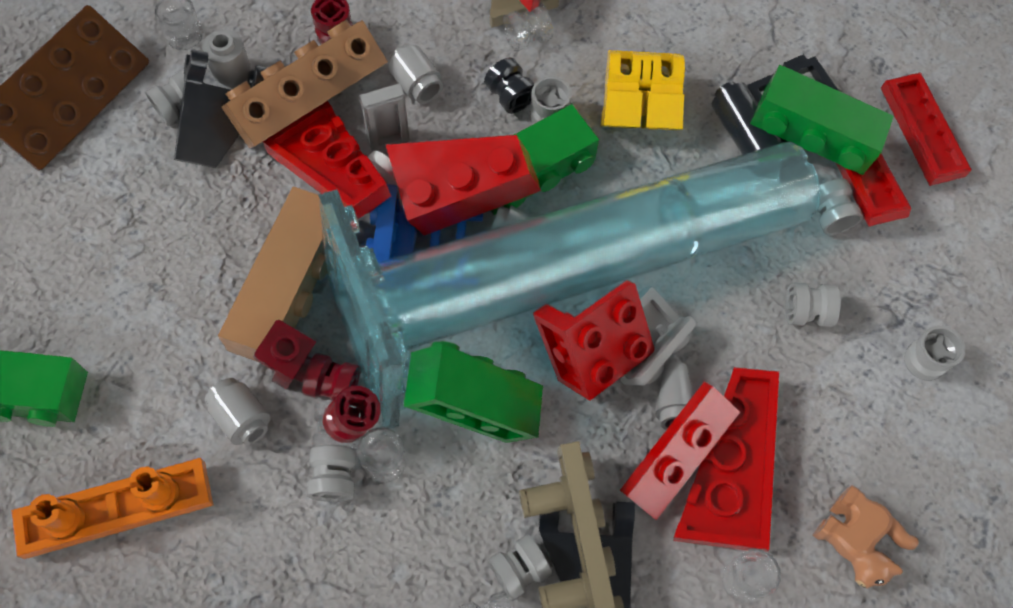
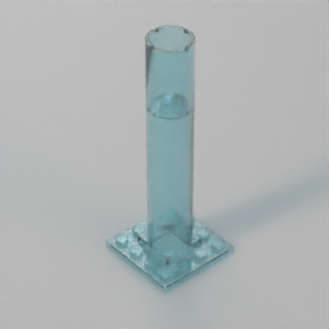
[318,142,820,432]

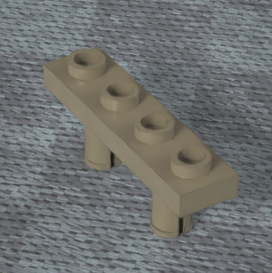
[519,441,624,608]

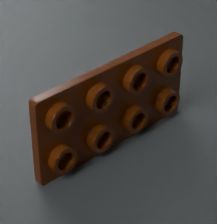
[0,5,149,171]

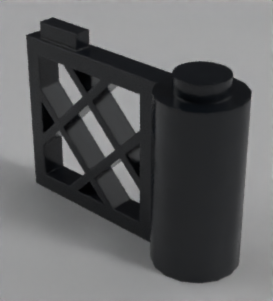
[711,54,839,170]

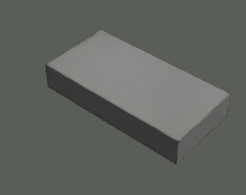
[359,83,410,151]

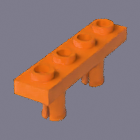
[11,458,214,559]

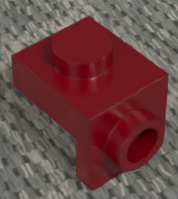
[254,320,316,390]

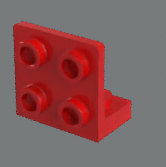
[532,280,655,401]

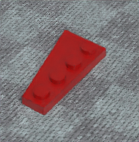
[263,100,391,220]
[673,367,779,553]

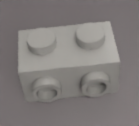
[619,286,697,385]

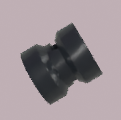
[484,57,534,114]

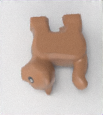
[813,485,918,589]

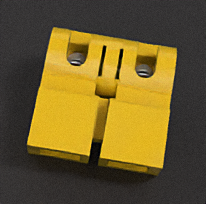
[600,50,685,131]

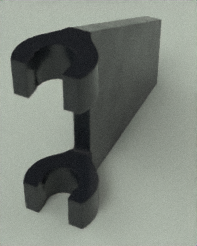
[174,49,267,168]
[539,501,635,608]

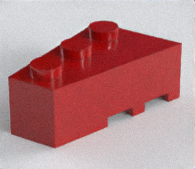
[386,135,541,236]

